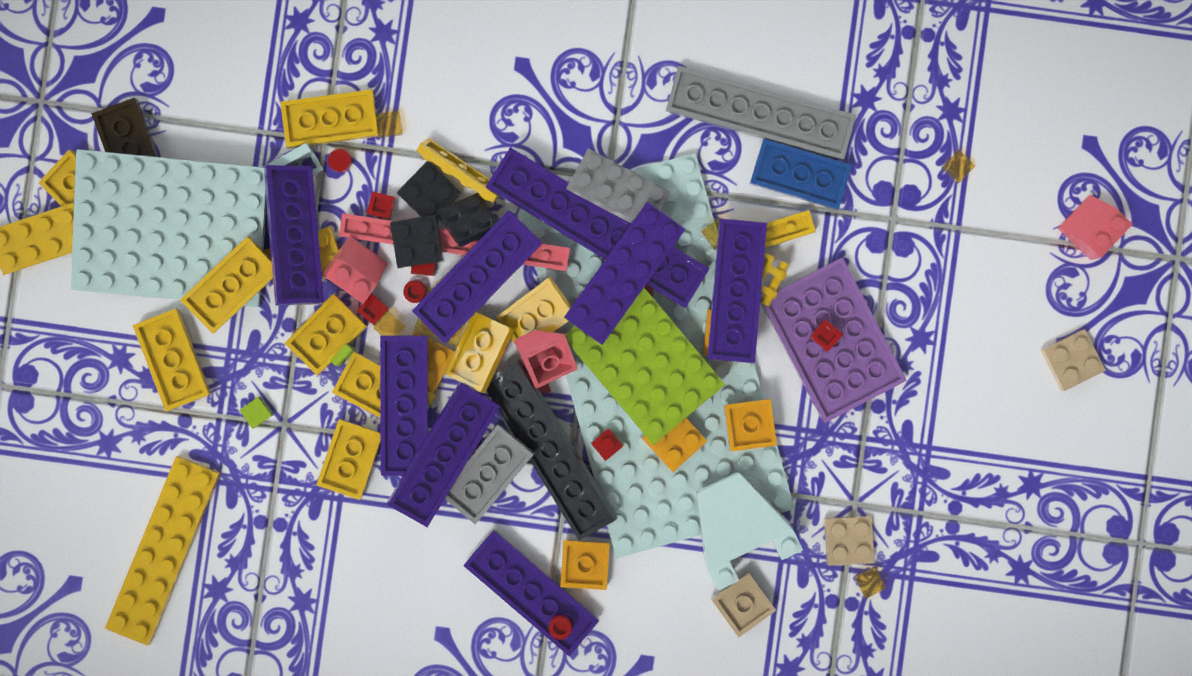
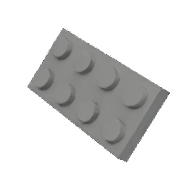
[567,148,670,223]
[445,423,535,525]

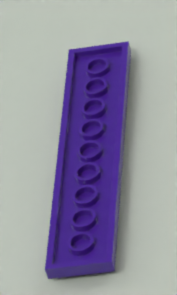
[486,147,710,309]

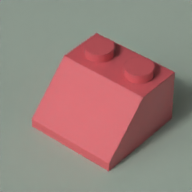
[1057,195,1133,260]
[322,236,388,303]
[514,330,578,389]

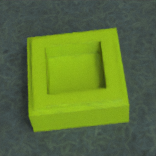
[331,344,356,366]
[240,397,273,429]

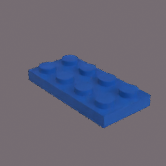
[749,139,852,210]

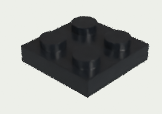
[396,161,462,217]
[437,193,498,248]
[390,215,444,269]

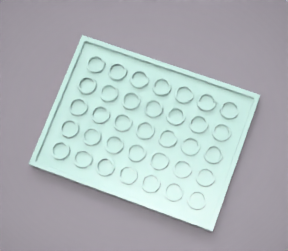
[71,149,267,307]

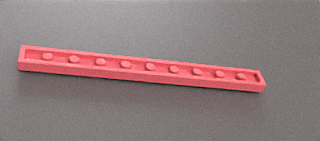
[339,213,571,271]

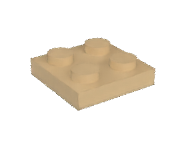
[1041,329,1106,391]
[824,516,874,566]
[711,571,776,638]

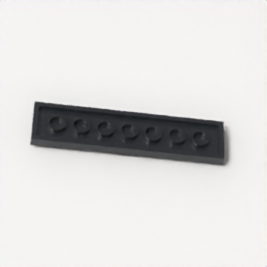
[486,359,618,540]

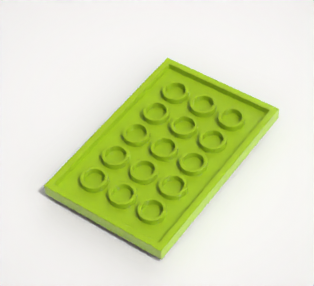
[565,288,725,445]

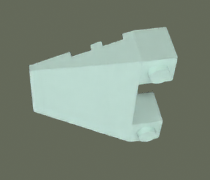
[696,472,803,591]

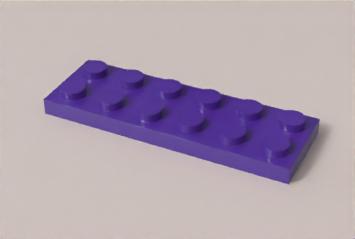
[264,165,324,306]
[564,202,686,345]
[412,210,543,344]
[707,218,767,364]
[380,335,429,476]
[386,382,500,528]
[463,529,599,656]

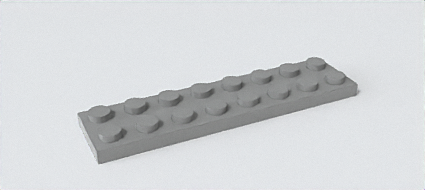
[665,66,856,161]

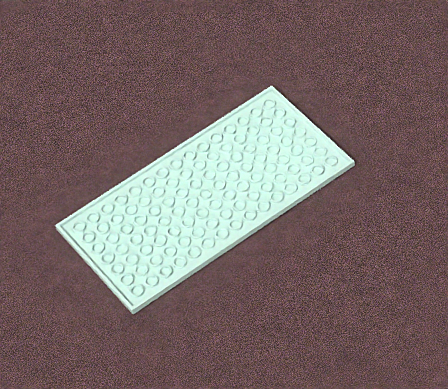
[519,153,795,559]

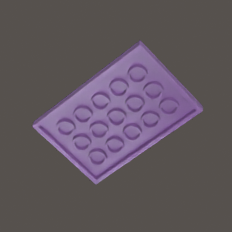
[760,257,907,423]

